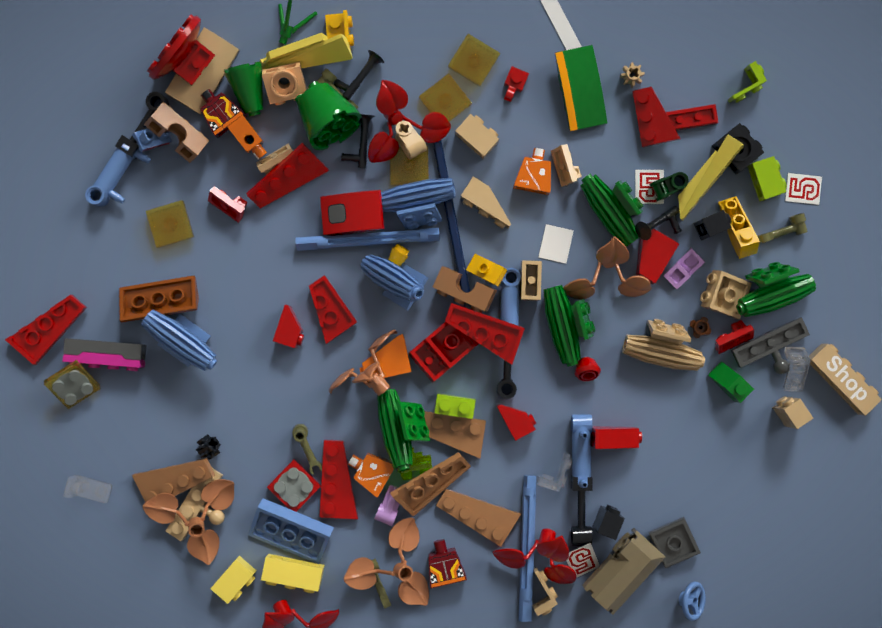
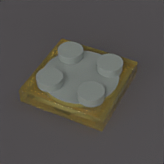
[44,360,101,409]

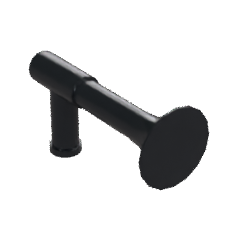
[334,50,384,101]
[341,114,375,169]
[635,206,682,240]

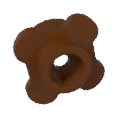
[690,317,711,338]

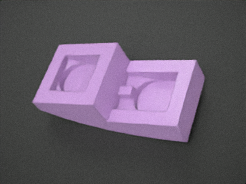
[663,248,705,289]

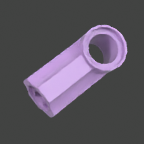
[374,485,400,526]

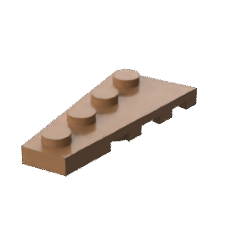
[424,411,486,458]
[132,458,215,502]

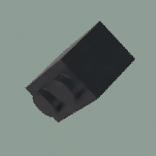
[693,210,732,241]
[592,504,625,540]

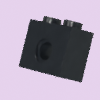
[712,123,764,175]

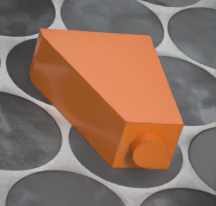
[360,334,412,382]

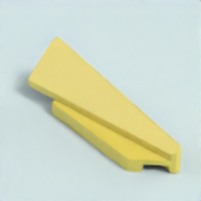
[260,33,353,70]
[678,135,744,221]

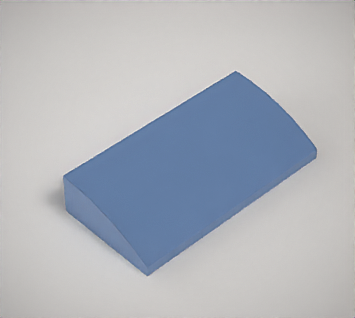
[248,498,334,564]

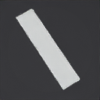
[540,0,582,50]

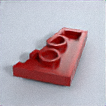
[633,87,681,148]
[309,275,358,344]

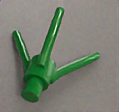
[278,0,317,45]

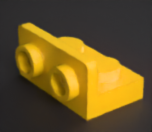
[325,10,354,50]

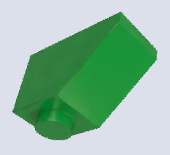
[708,361,754,403]

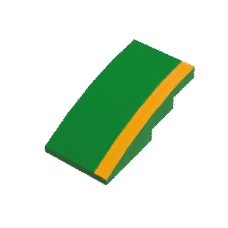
[555,45,607,131]

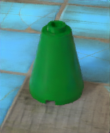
[224,62,263,117]

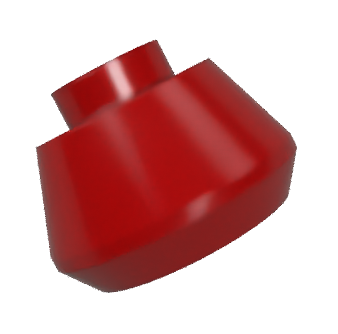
[575,357,601,381]

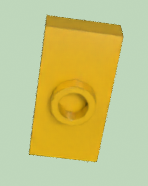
[466,254,507,287]

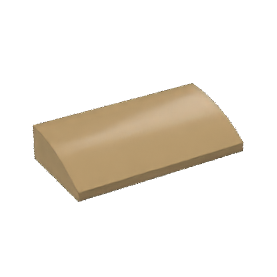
[165,27,240,115]

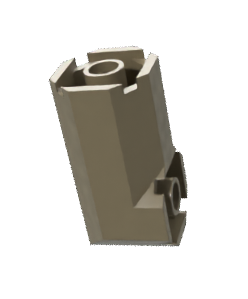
[582,528,665,615]

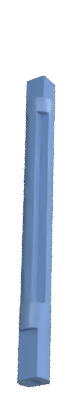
[296,228,440,251]
[518,475,536,622]

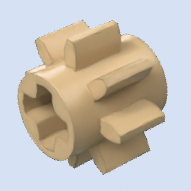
[620,62,645,88]

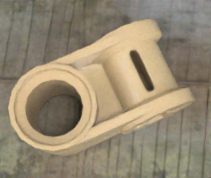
[395,121,427,160]

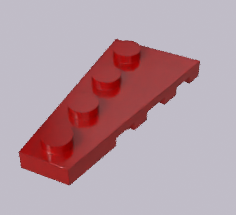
[246,142,329,209]

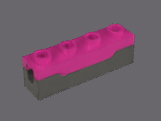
[62,338,147,371]

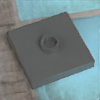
[649,517,701,568]

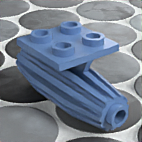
[381,178,456,229]
[361,254,428,311]
[141,310,217,371]

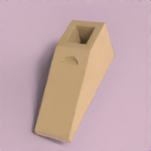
[461,176,511,229]

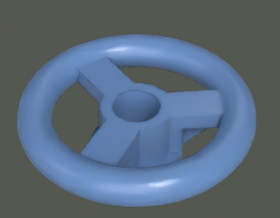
[679,581,706,621]

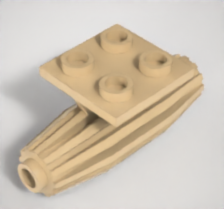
[622,319,705,371]

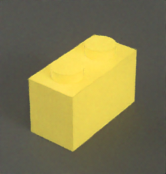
[210,556,257,604]

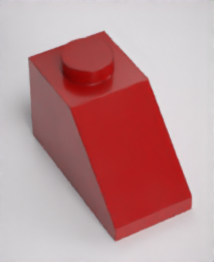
[273,305,304,348]
[496,404,536,441]

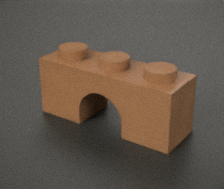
[144,102,209,163]
[433,266,497,313]

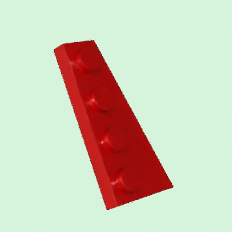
[5,295,87,365]
[445,303,525,365]
[320,440,358,519]

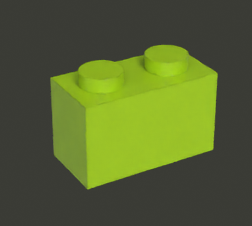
[747,156,787,202]
[434,393,476,419]

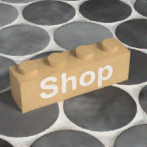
[805,344,882,416]

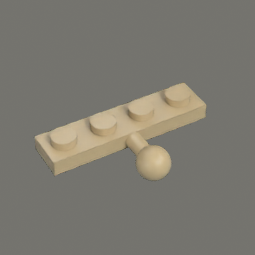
[166,468,225,541]

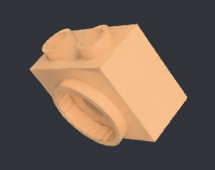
[262,61,307,105]

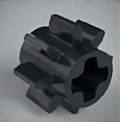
[196,434,221,460]

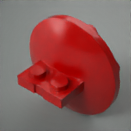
[147,15,215,86]

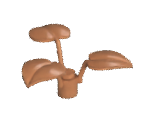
[563,236,652,299]
[329,330,397,396]
[143,479,234,565]
[344,517,429,606]

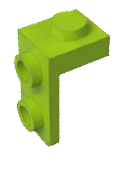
[728,61,767,103]

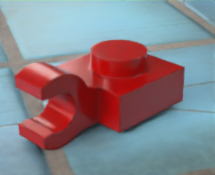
[504,66,529,102]

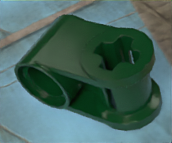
[649,172,689,202]

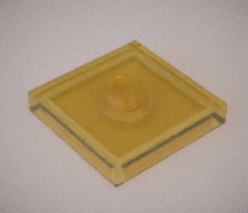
[448,34,500,87]
[419,73,472,122]
[390,146,429,186]
[146,200,194,248]

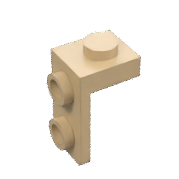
[532,567,558,616]

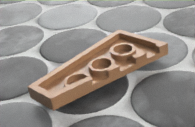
[390,452,471,516]
[436,489,521,547]

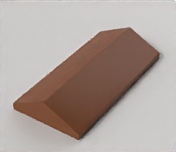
[119,275,199,323]

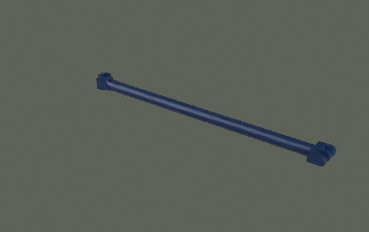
[433,140,474,311]

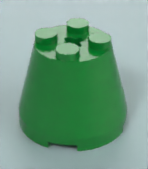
[295,81,362,150]

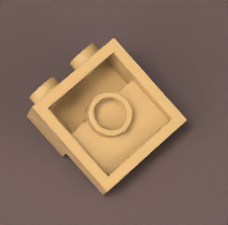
[700,270,752,319]

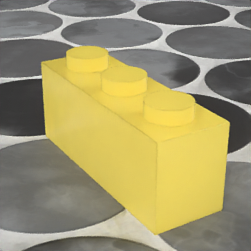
[261,554,325,593]

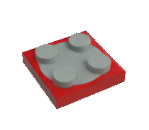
[267,459,321,512]

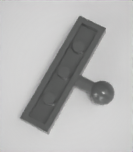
[731,317,810,374]

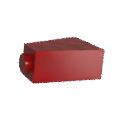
[636,229,679,284]
[591,426,642,449]

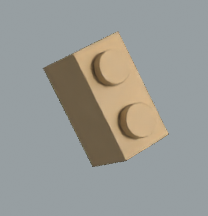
[455,114,499,159]
[520,260,542,301]
[772,396,814,429]

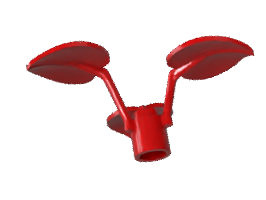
[368,80,451,163]
[493,529,577,584]
[262,600,339,628]

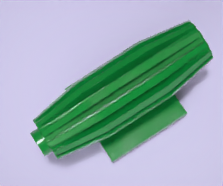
[580,173,643,247]
[736,262,816,317]
[543,285,595,367]
[377,389,430,472]

